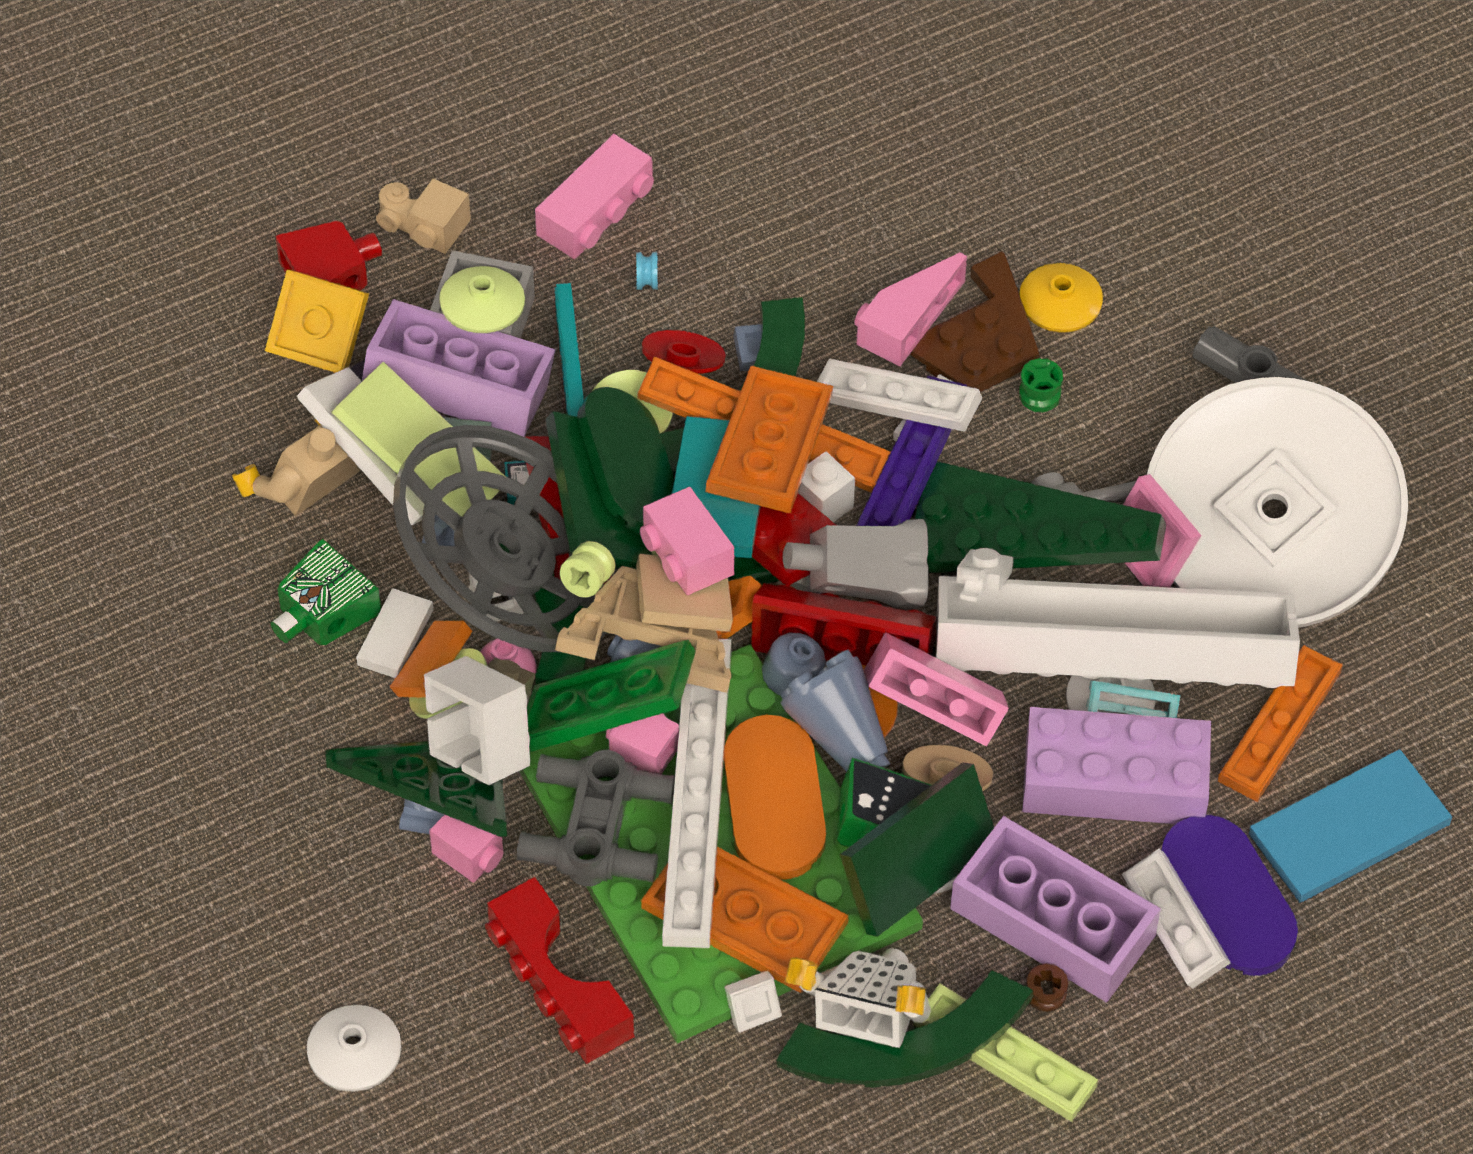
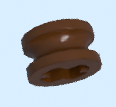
[1026,964,1069,1012]

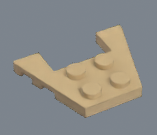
[555,566,731,693]

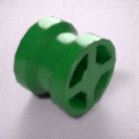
[1019,358,1063,412]

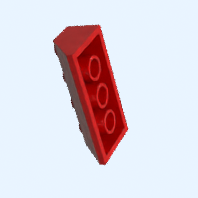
[752,583,937,666]

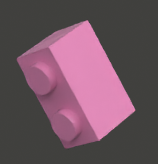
[640,487,734,596]

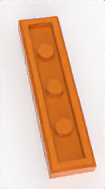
[1218,645,1343,802]

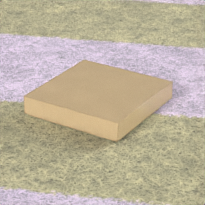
[636,554,733,632]

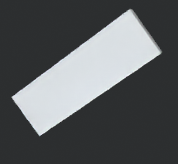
[1122,849,1231,989]

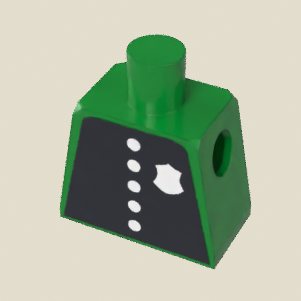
[836,758,932,847]

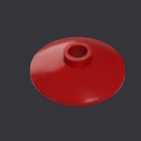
[641,330,726,374]

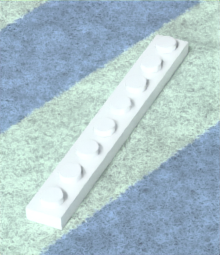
[662,639,732,948]

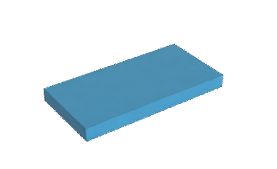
[1249,749,1452,903]

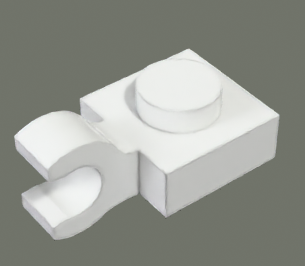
[956,548,1013,603]

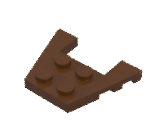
[909,251,1039,392]

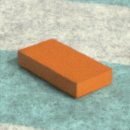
[390,621,472,698]

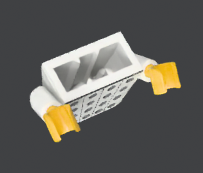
[784,948,931,1048]

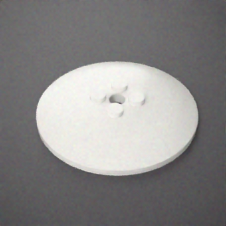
[1147,377,1408,628]

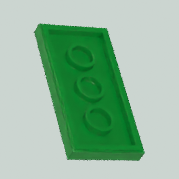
[527,640,696,752]

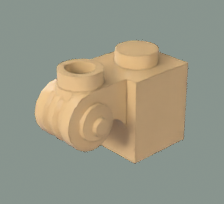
[376,179,471,254]

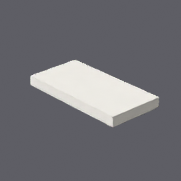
[297,367,425,525]

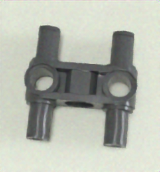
[517,750,675,886]

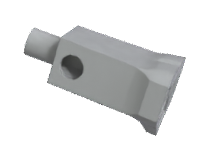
[783,519,928,611]

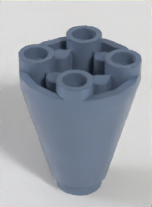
[780,650,890,772]

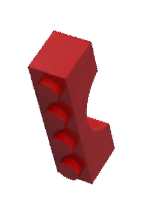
[485,877,634,1065]

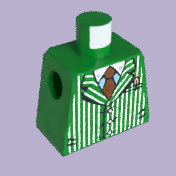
[270,539,381,645]

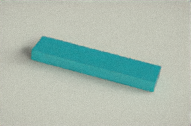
[554,283,584,417]

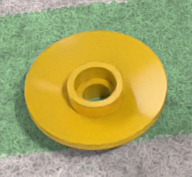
[1019,263,1103,332]

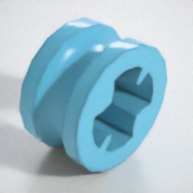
[636,252,658,290]

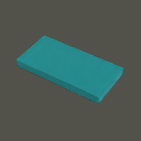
[672,416,760,558]

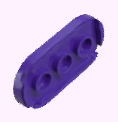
[1162,815,1298,976]

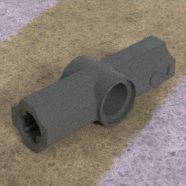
[1193,326,1307,383]

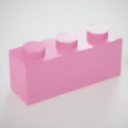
[535,134,654,259]
[864,632,1009,747]

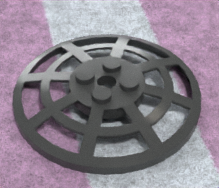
[393,425,619,652]

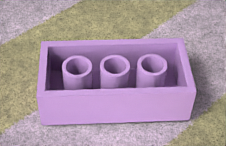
[362,299,555,437]
[1022,707,1211,824]
[950,816,1161,1003]

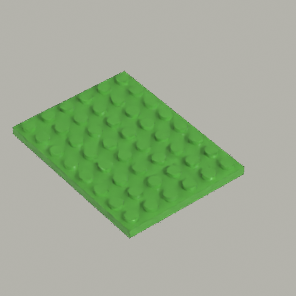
[519,644,923,1043]

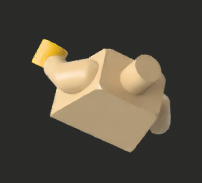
[232,419,360,516]

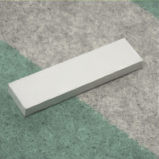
[817,359,982,432]

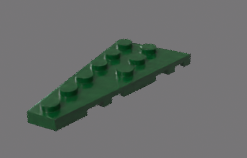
[915,461,1166,573]

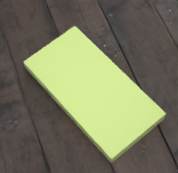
[331,362,506,517]

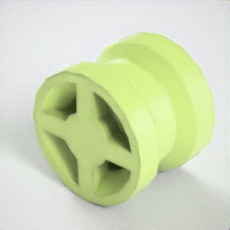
[560,541,615,598]

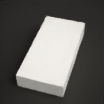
[356,588,433,678]

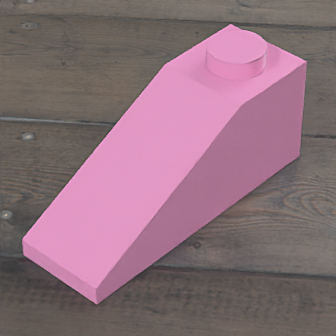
[855,253,967,366]

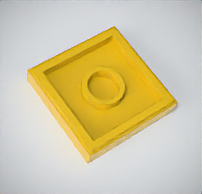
[265,270,369,373]

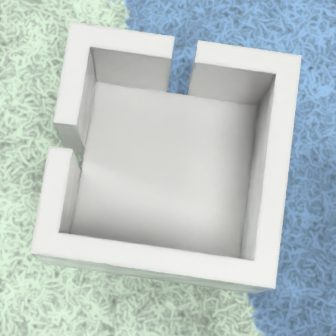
[424,656,530,785]

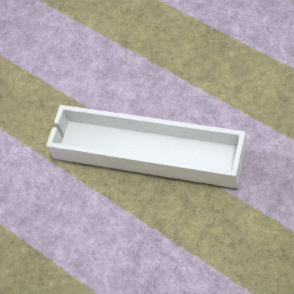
[936,576,1300,688]

